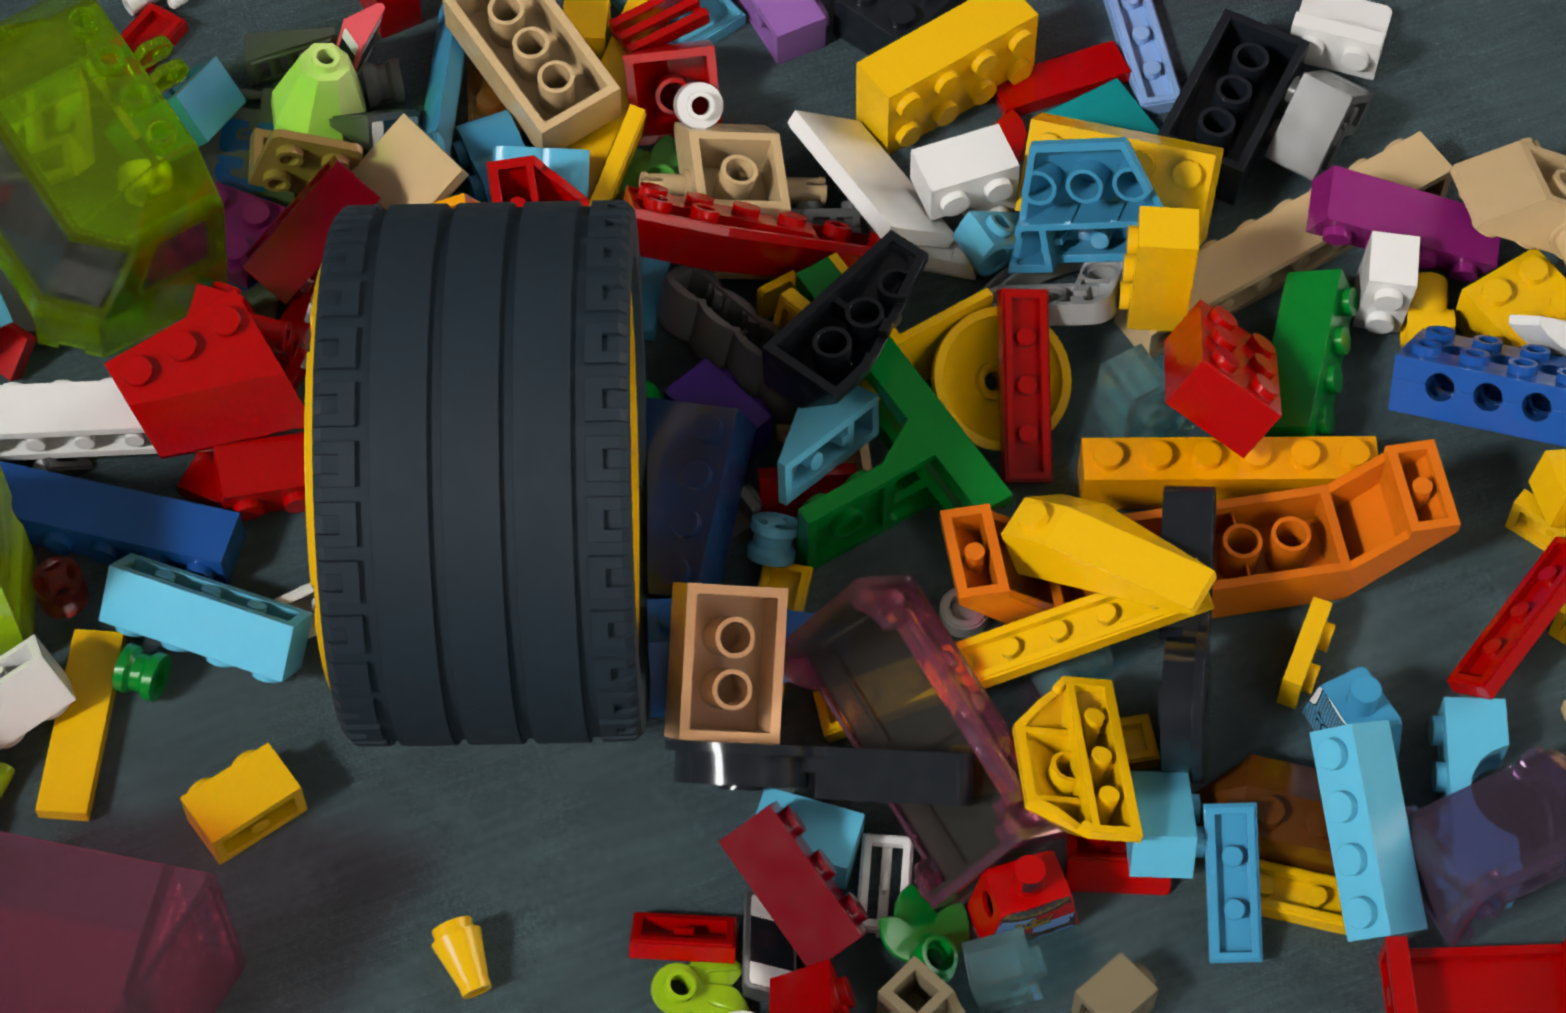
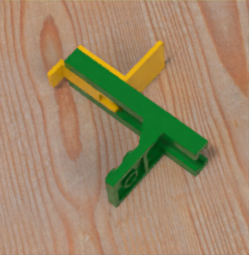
[757,253,1013,571]

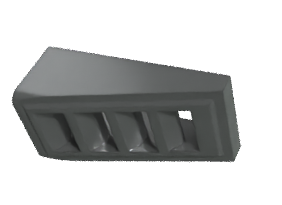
[244,27,337,87]

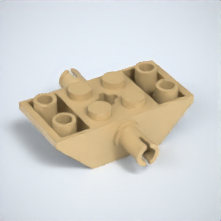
[639,122,827,280]
[1450,137,1566,265]

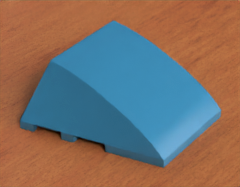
[1008,137,1163,274]

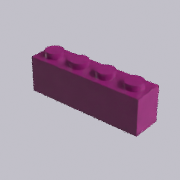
[1306,165,1501,282]

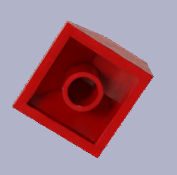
[623,40,722,146]

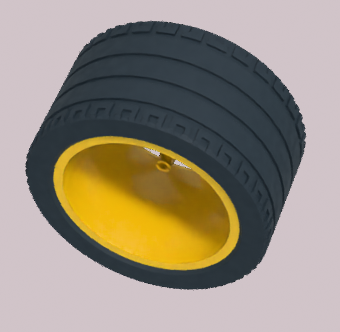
[304,200,650,747]

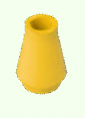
[431,916,492,999]

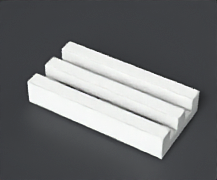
[857,833,914,938]

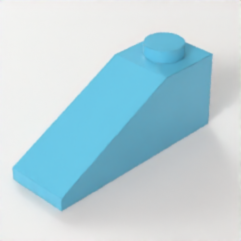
[777,385,879,506]

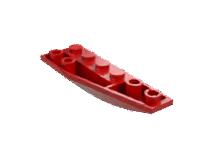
[623,182,881,275]

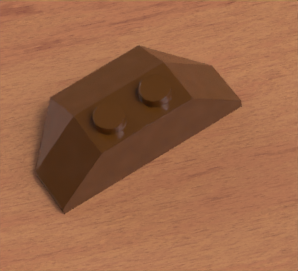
[1195,754,1335,876]

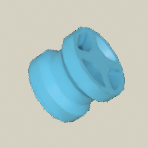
[746,512,798,567]

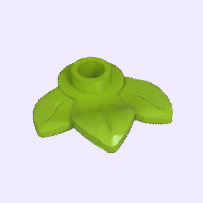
[651,960,750,1013]

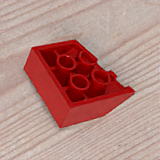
[104,289,305,459]

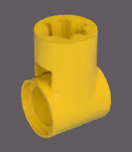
[1400,272,1456,348]

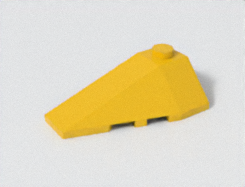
[1001,494,1217,616]

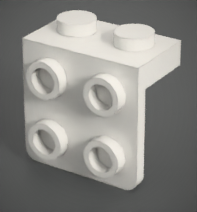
[1290,0,1392,80]

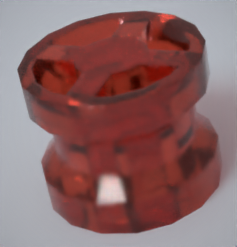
[32,556,89,619]

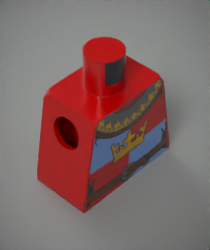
[966,850,1078,954]

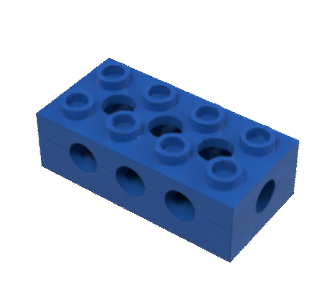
[1388,326,1566,447]

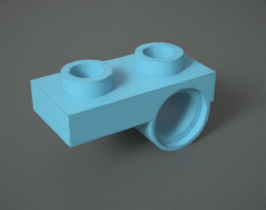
[953,211,1020,276]

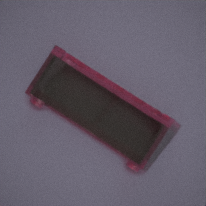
[784,573,1067,909]

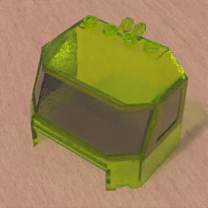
[0,0,229,358]

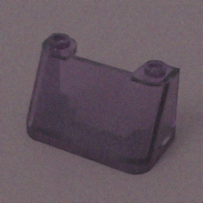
[1405,746,1566,947]

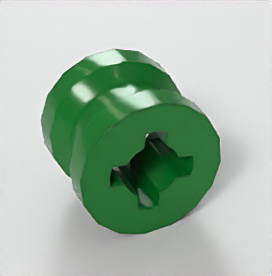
[112,643,172,703]

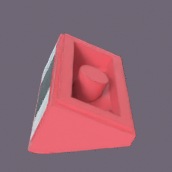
[336,2,385,76]

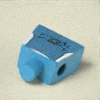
[1302,666,1403,766]

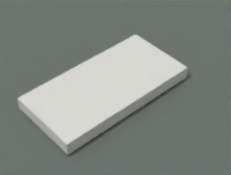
[787,110,954,249]

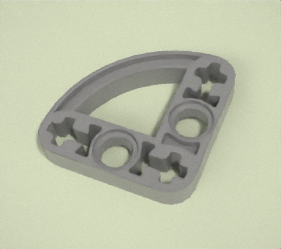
[982,261,1123,326]

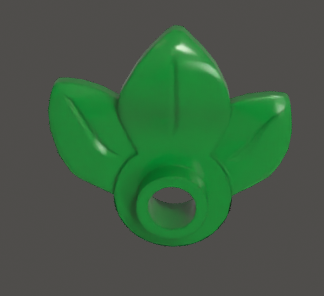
[878,884,970,983]

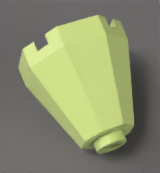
[271,43,366,142]

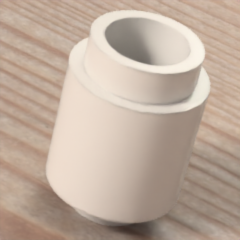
[673,82,723,129]

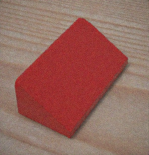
[1065,832,1171,895]

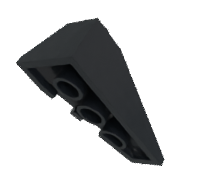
[762,230,928,408]

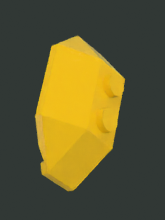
[1012,676,1143,843]

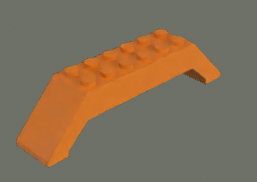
[939,439,1461,624]

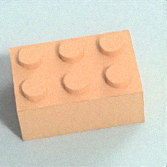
[664,582,788,744]

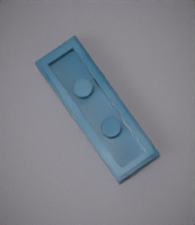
[1203,802,1263,963]

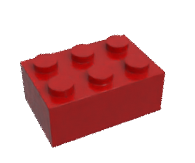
[1164,299,1282,458]

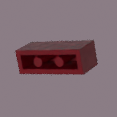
[239,155,381,305]
[718,801,869,967]

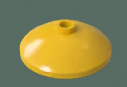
[931,306,1072,452]

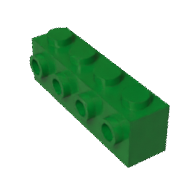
[1264,269,1359,437]

